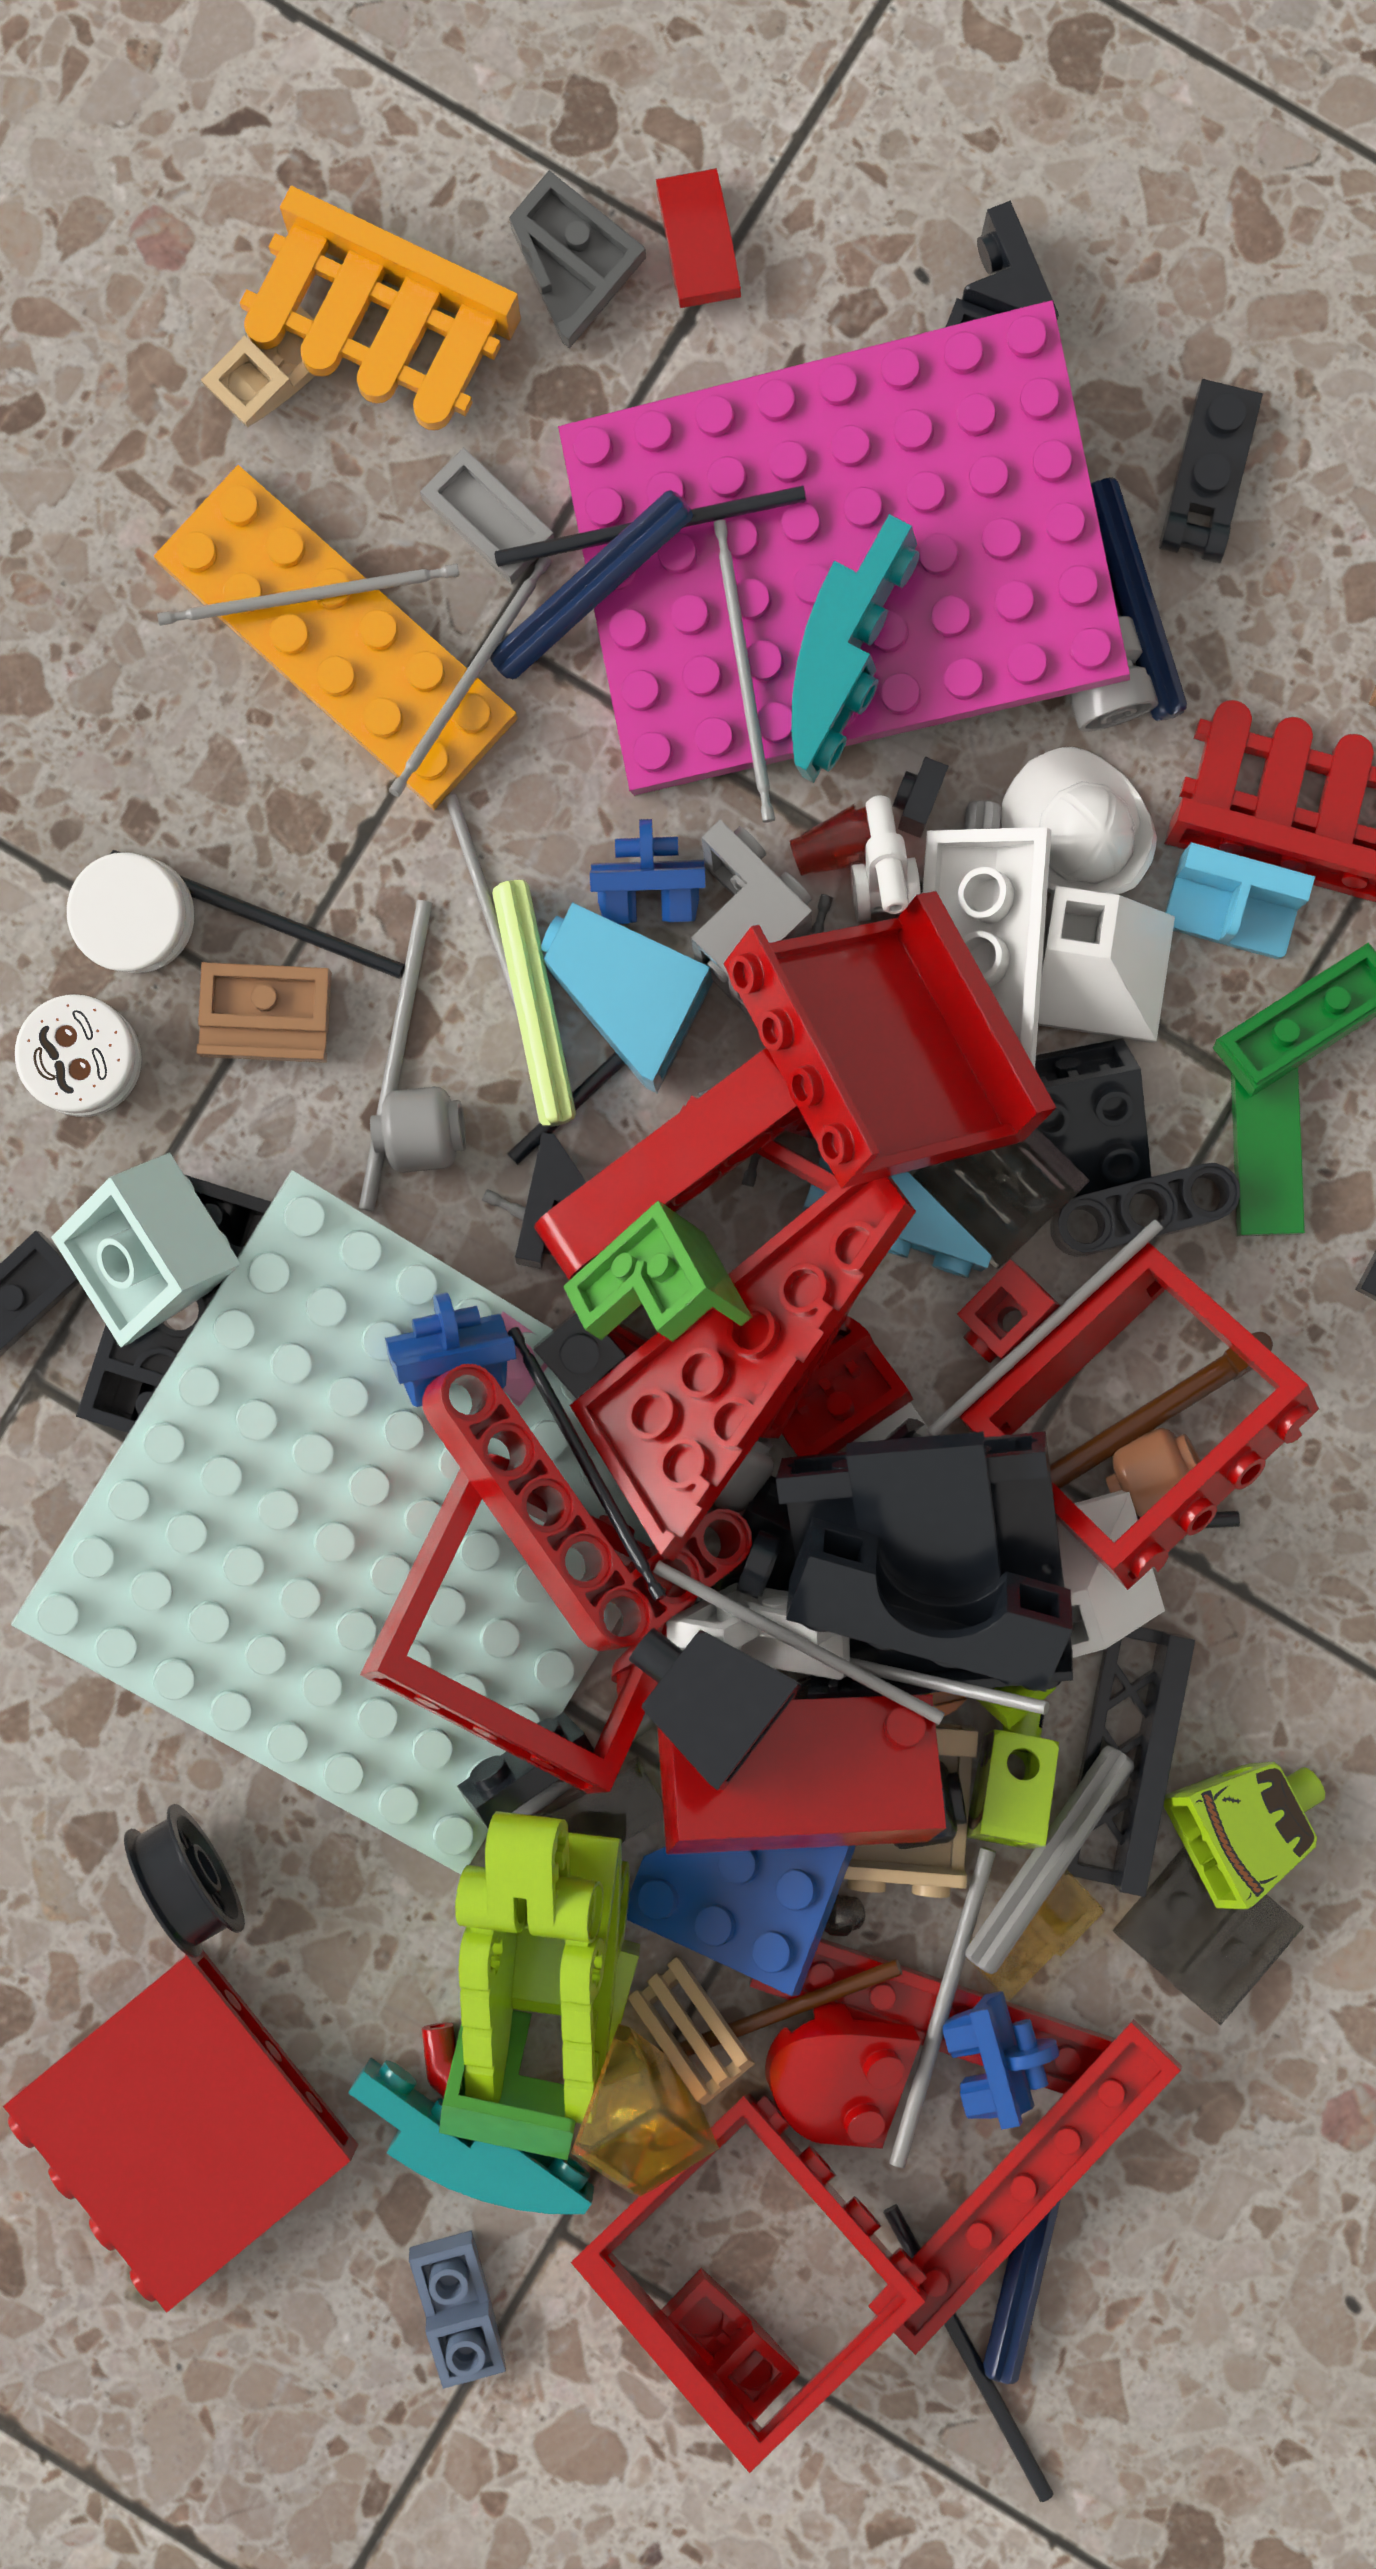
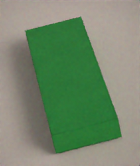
[1213,942,1376,1097]
[1231,1067,1305,1236]

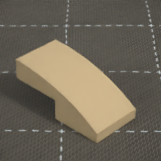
[201,305,315,427]

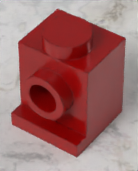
[957,1259,1061,1363]

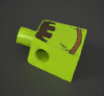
[967,1712,1059,1849]
[1163,1762,1325,1909]

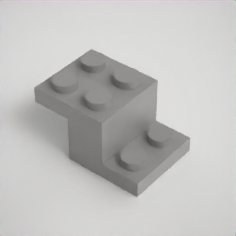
[691,819,812,1021]

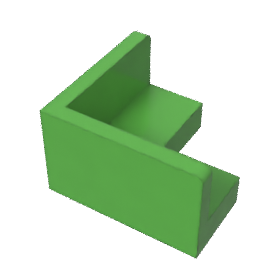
[563,1201,752,1342]
[439,2010,576,2160]

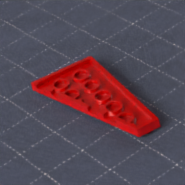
[569,1176,916,1561]

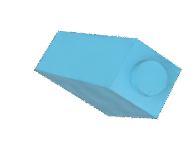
[541,902,713,1093]

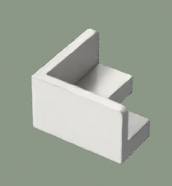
[666,1583,850,1680]

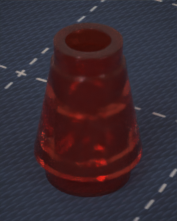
[789,804,871,876]

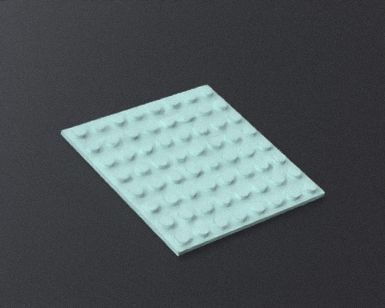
[11,1170,654,1874]

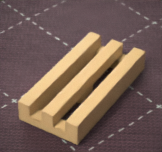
[628,1957,755,2105]

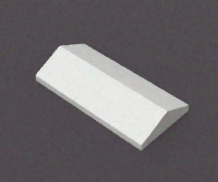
[922,827,1052,1068]

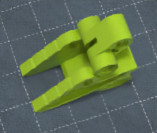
[455,1811,630,2125]

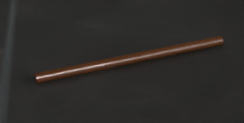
[604,1959,902,2088]

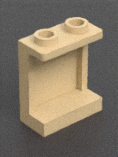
[844,1723,979,1898]

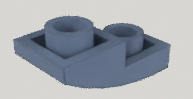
[409,2230,506,2389]

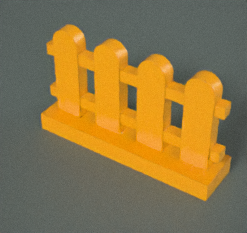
[239,185,521,430]

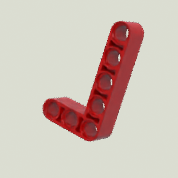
[534,1048,814,1280]
[422,1364,752,1651]

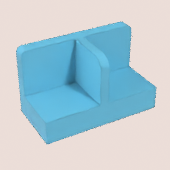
[1165,842,1315,959]

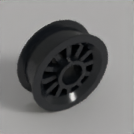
[124,1804,245,1958]

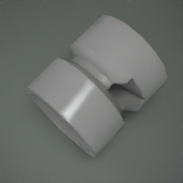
[1071,617,1158,732]

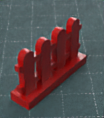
[1164,700,1376,902]

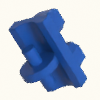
[590,819,706,924]
[385,1292,517,1407]
[942,1991,1059,2130]

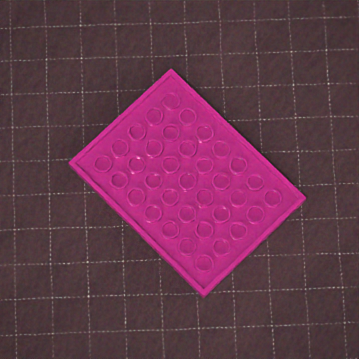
[558,300,1130,796]

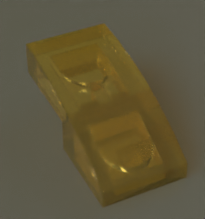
[966,1869,1105,2001]

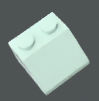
[51,1153,241,1347]

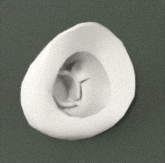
[1001,747,1157,895]

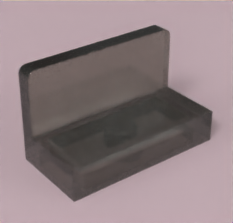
[536,1757,664,1843]

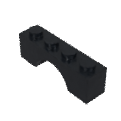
[786,1517,1073,1692]

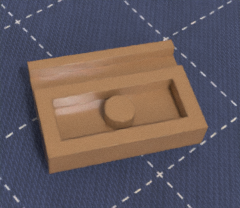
[197,962,332,1063]

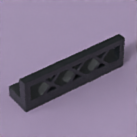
[1063,1627,1195,1897]

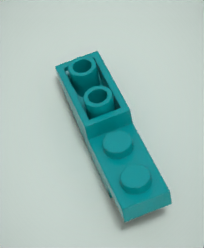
[791,514,920,783]
[348,2058,594,2214]

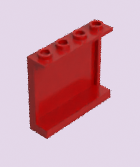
[723,891,1057,1189]
[3,1949,359,2313]

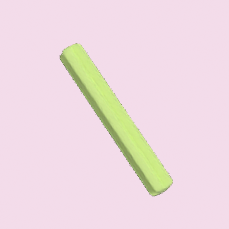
[492,880,576,1126]

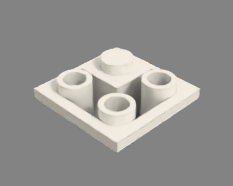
[1038,886,1175,1043]
[1056,1490,1165,1658]

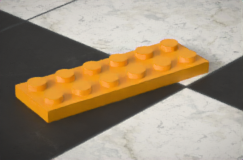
[154,465,518,810]

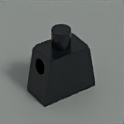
[629,1628,803,1790]

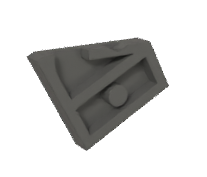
[509,170,646,349]

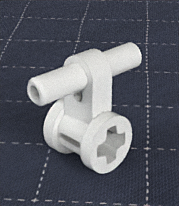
[851,795,921,922]

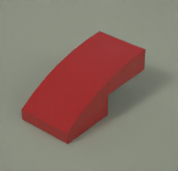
[656,168,741,308]
[661,2268,800,2420]

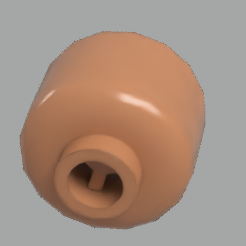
[1106,1428,1201,1518]

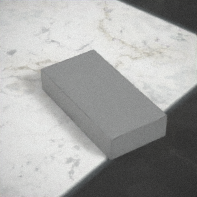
[420,447,554,585]

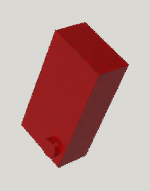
[657,1694,946,1854]

